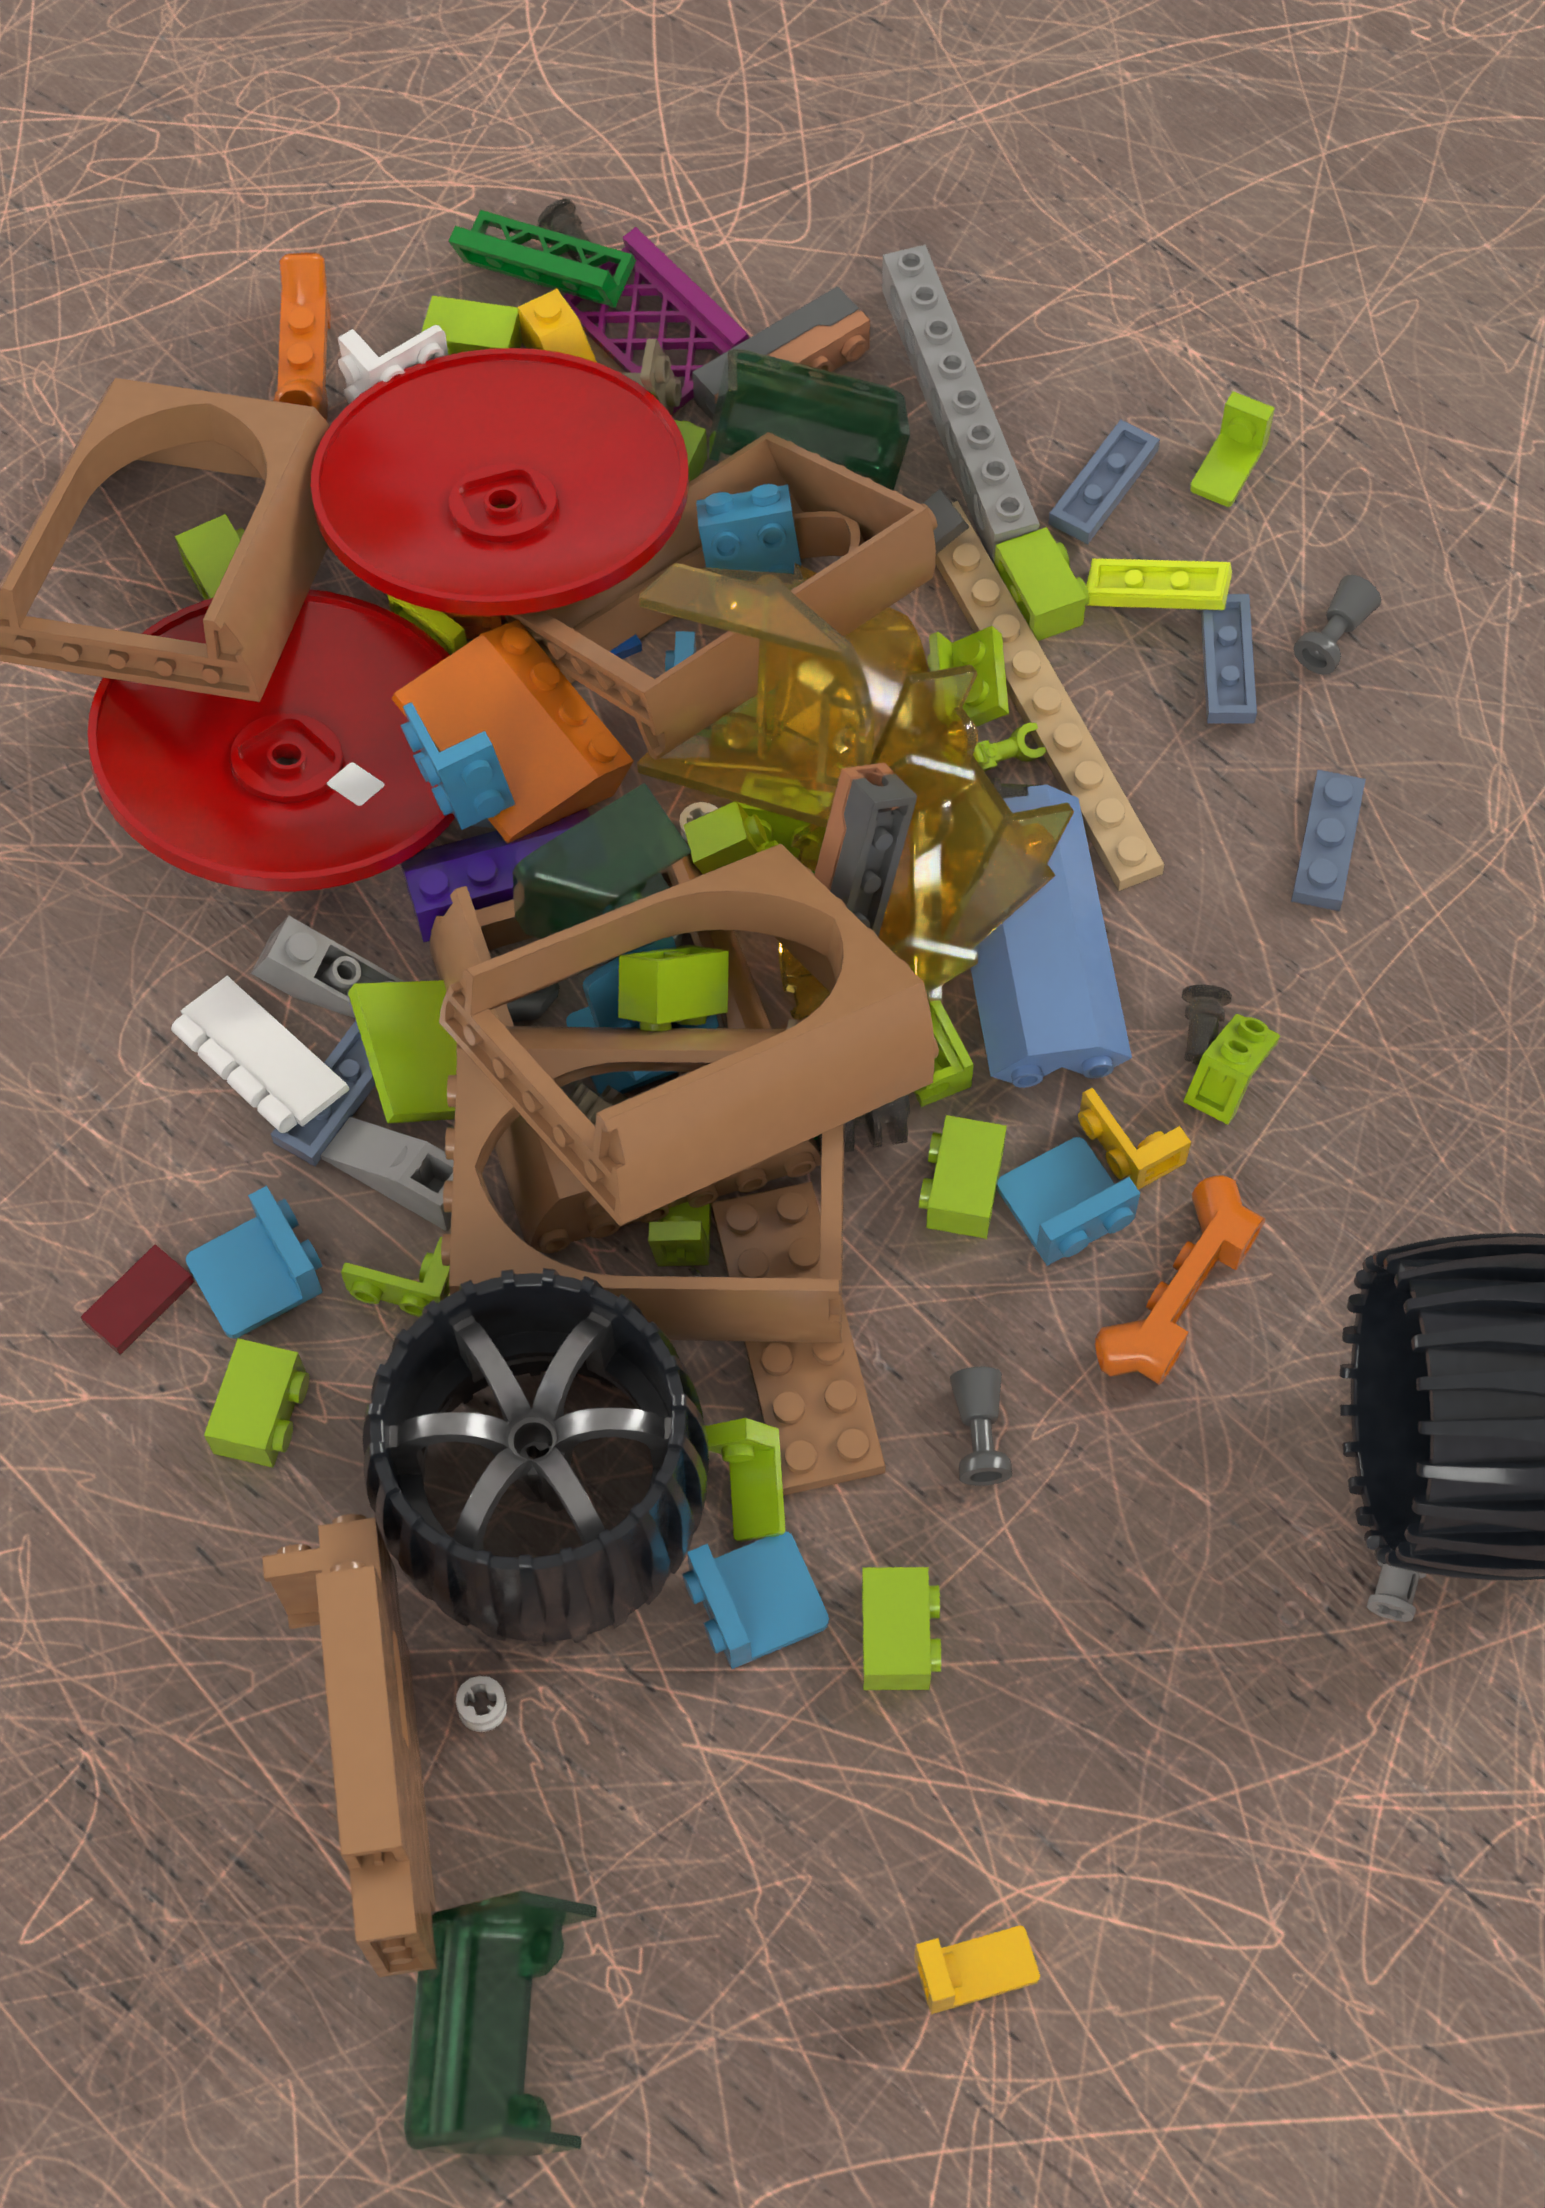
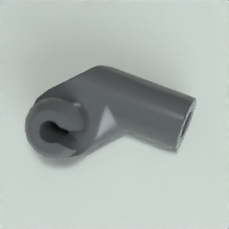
[507,983,560,1022]

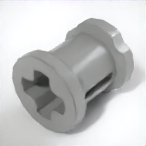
[1366,1561,1426,1622]

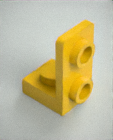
[1078,1087,1191,1190]
[914,1925,1040,2014]

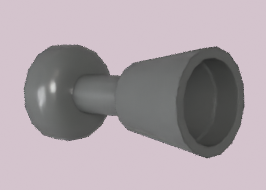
[1293,575,1382,675]
[950,1366,1012,1486]

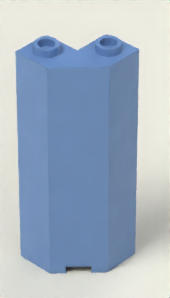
[942,784,1132,1088]

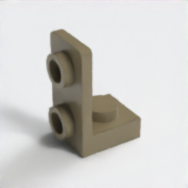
[622,339,682,416]

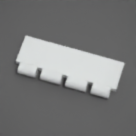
[171,976,349,1133]

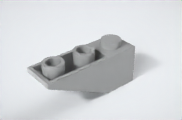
[251,916,405,1019]
[321,1117,453,1231]

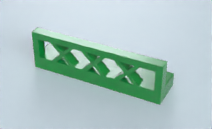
[448,210,636,308]

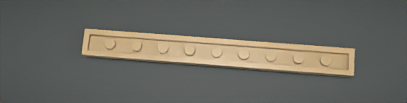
[935,501,1164,891]

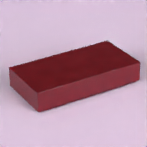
[80,1244,194,1355]

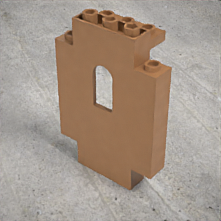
[262,1514,437,1977]

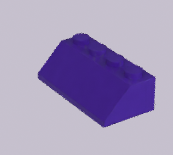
[400,808,609,943]

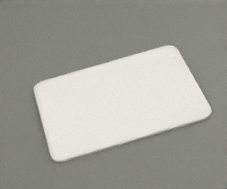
[327,763,385,806]

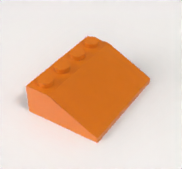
[392,619,634,844]

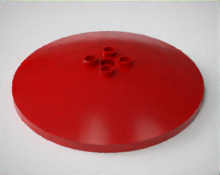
[311,348,689,616]
[87,589,455,892]

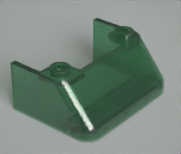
[709,349,910,491]
[512,783,691,939]
[404,1891,597,2156]

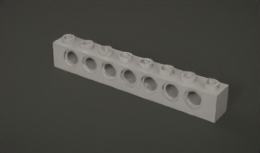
[882,245,1039,564]

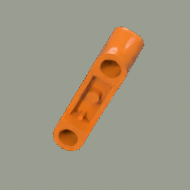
[273,253,331,421]
[1095,1175,1265,1385]

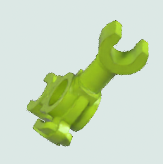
[940,722,1046,782]

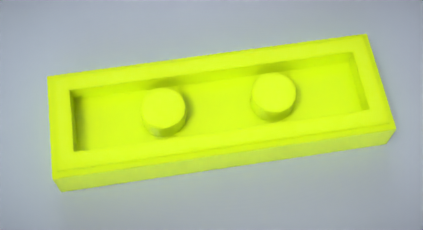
[1086,558,1232,610]

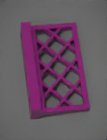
[563,227,749,414]

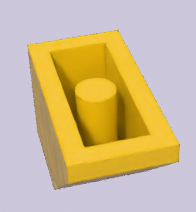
[518,289,596,362]

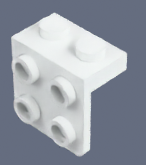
[338,325,448,404]

